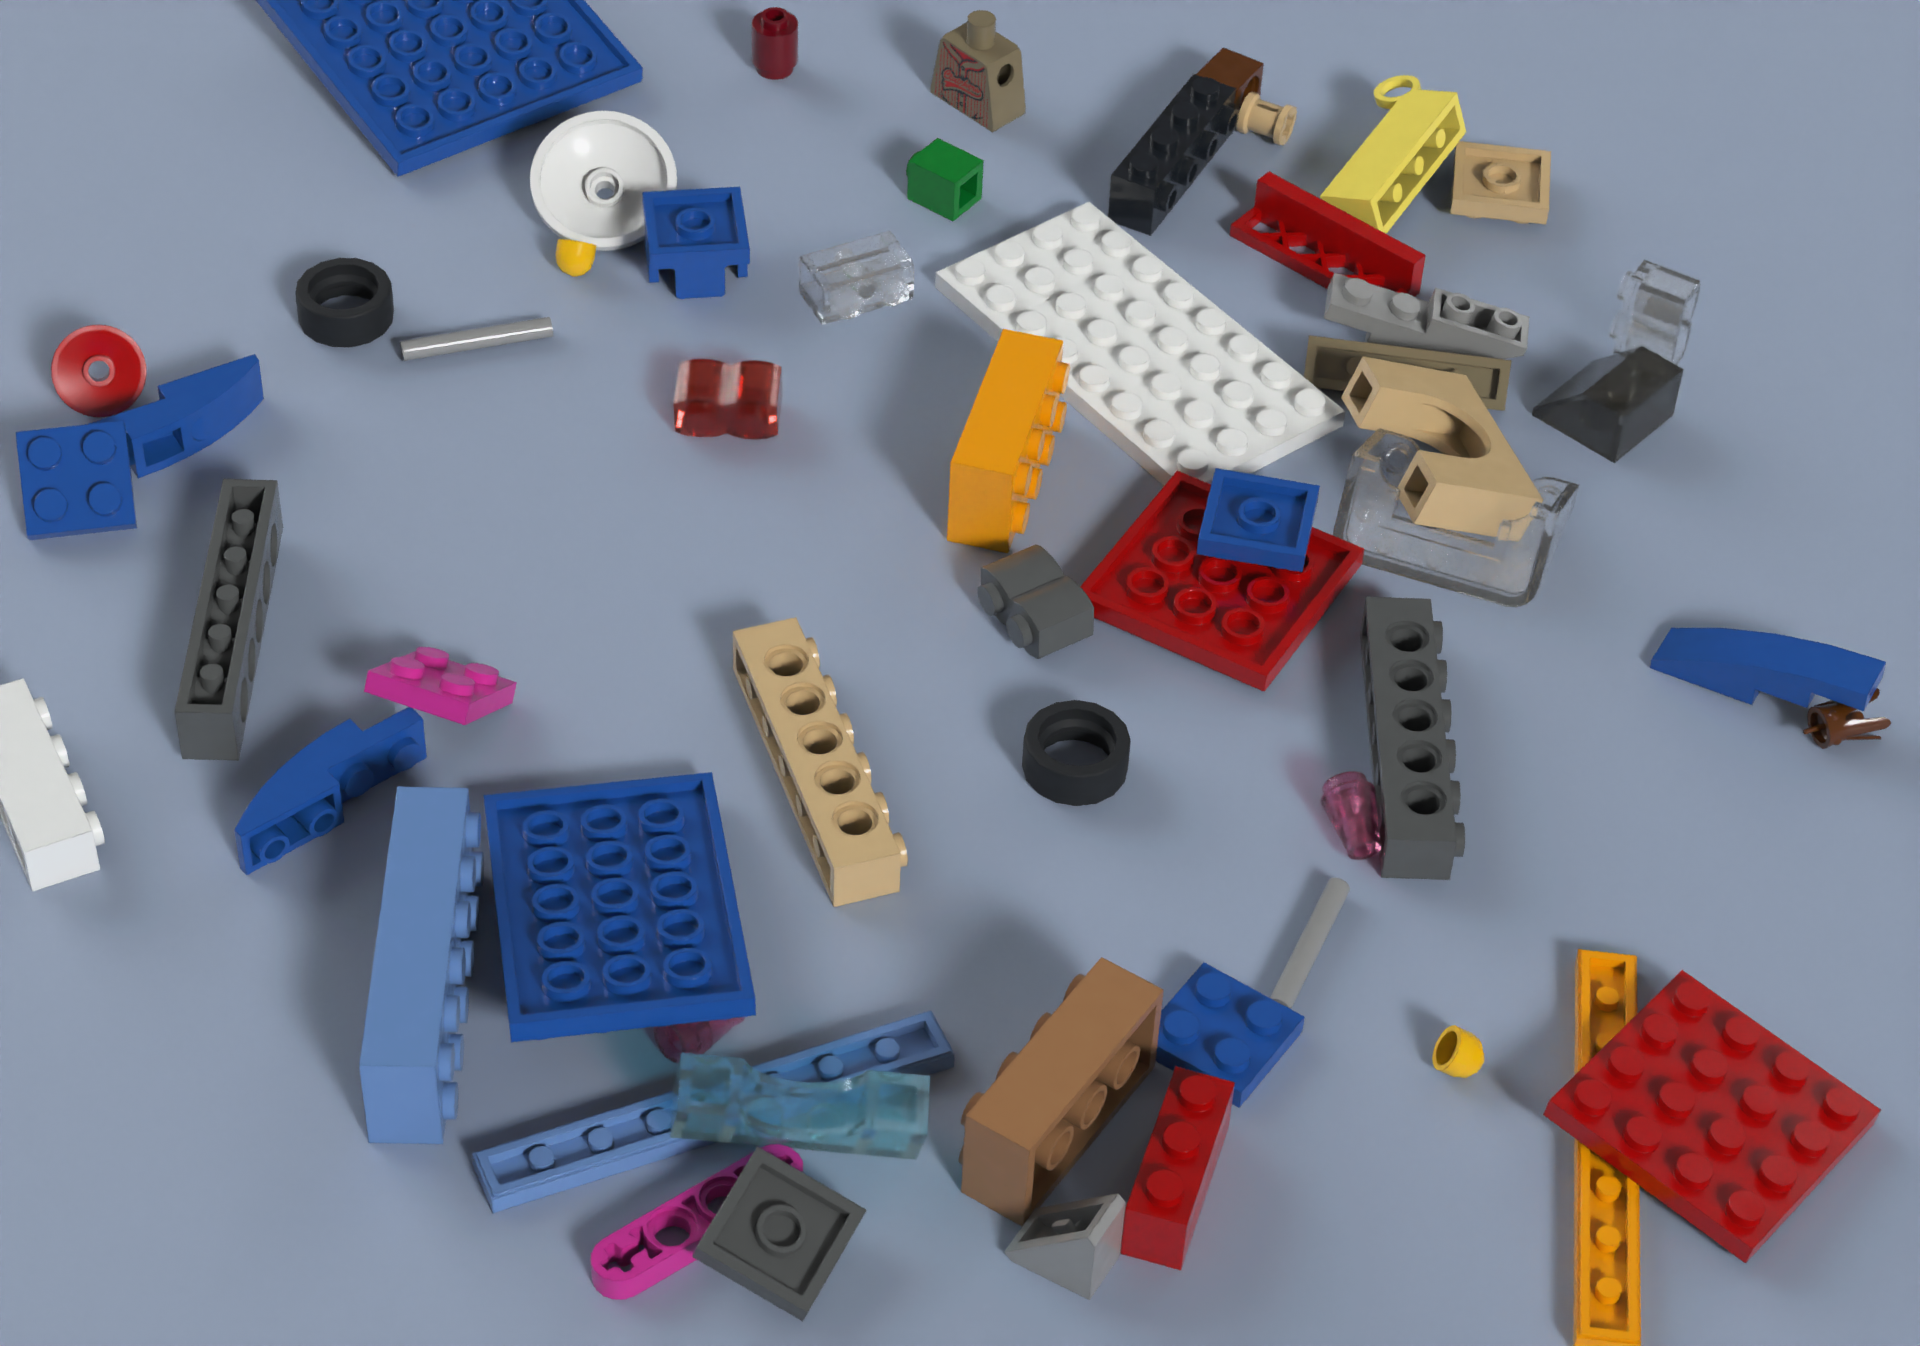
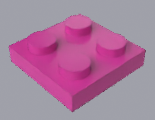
[364,647,517,725]

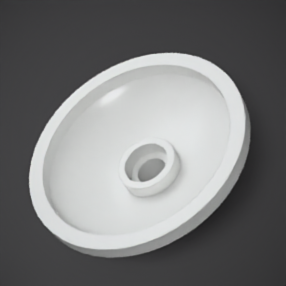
[530,111,677,251]

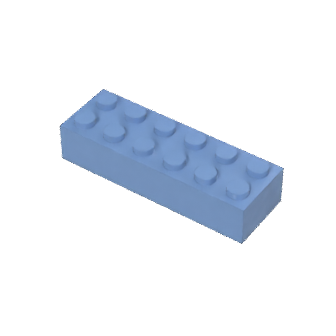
[359,786,484,1144]

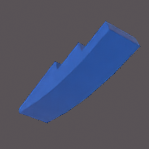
[1650,628,1886,711]

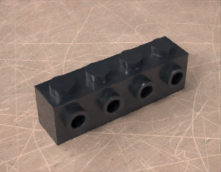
[1108,74,1239,236]

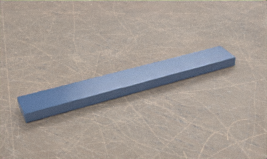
[472,1010,955,1213]

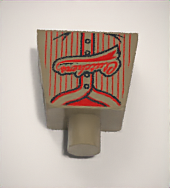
[930,10,1026,133]

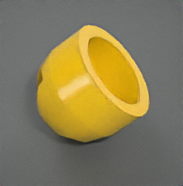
[555,239,596,276]
[1432,1025,1485,1078]

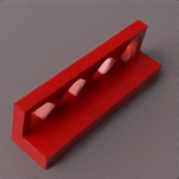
[1229,171,1426,297]

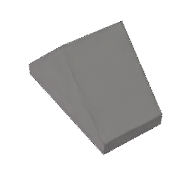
[1004,1193,1126,1300]

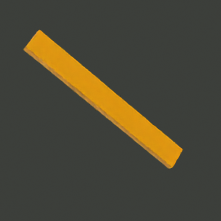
[1573,949,1641,1346]

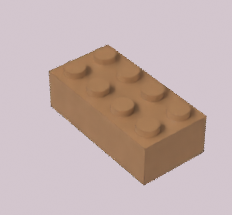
[959,957,1164,1226]

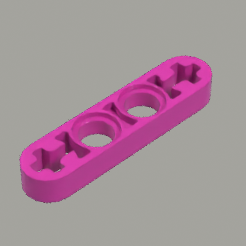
[591,1144,803,1300]

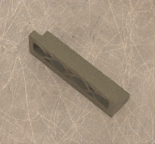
[1304,335,1512,411]

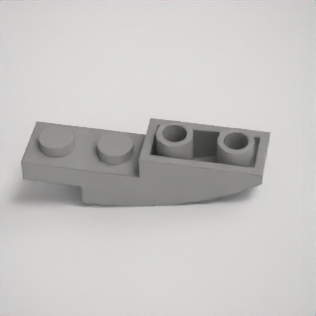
[1324,273,1529,359]

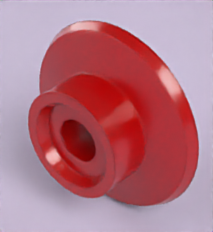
[51,325,147,417]

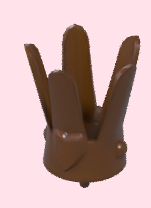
[1803,688,1891,749]

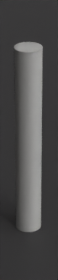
[400,317,553,361]
[1270,878,1350,1009]

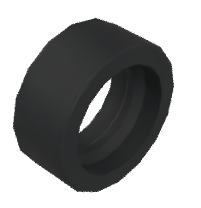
[295,258,394,347]
[1022,700,1131,806]

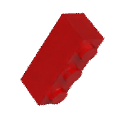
[1120,1066,1235,1270]

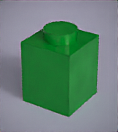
[906,138,984,222]

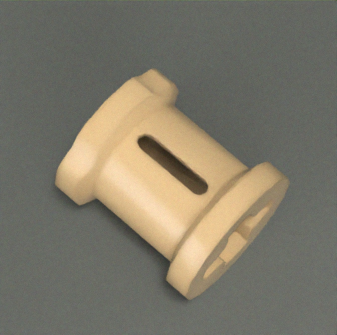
[1237,92,1297,146]

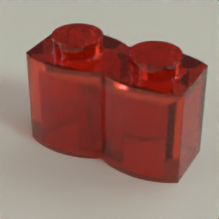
[673,359,783,440]

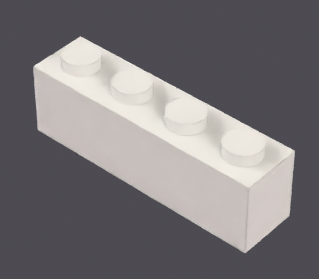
[0,678,105,892]

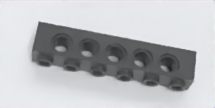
[174,479,283,761]
[1360,597,1465,880]

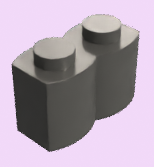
[977,544,1094,659]

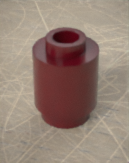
[752,7,798,80]

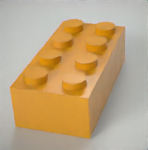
[947,329,1070,553]

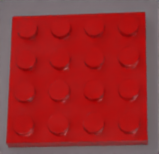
[1080,470,1364,692]
[1543,970,1881,1263]

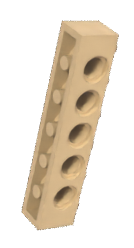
[733,617,908,907]

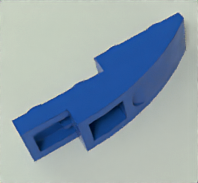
[89,354,264,478]
[234,707,427,876]

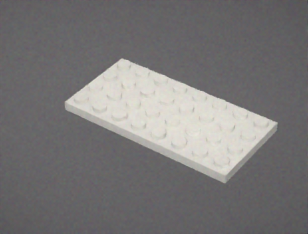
[935,202,1345,486]

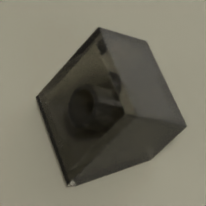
[1532,346,1684,463]

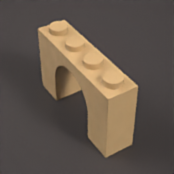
[1341,356,1543,541]

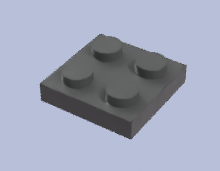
[692,1146,867,1321]

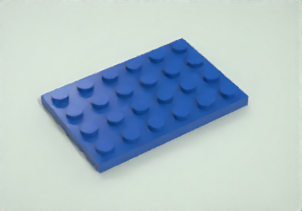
[483,772,756,1043]

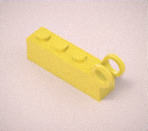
[1320,75,1466,234]

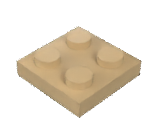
[1450,141,1551,224]

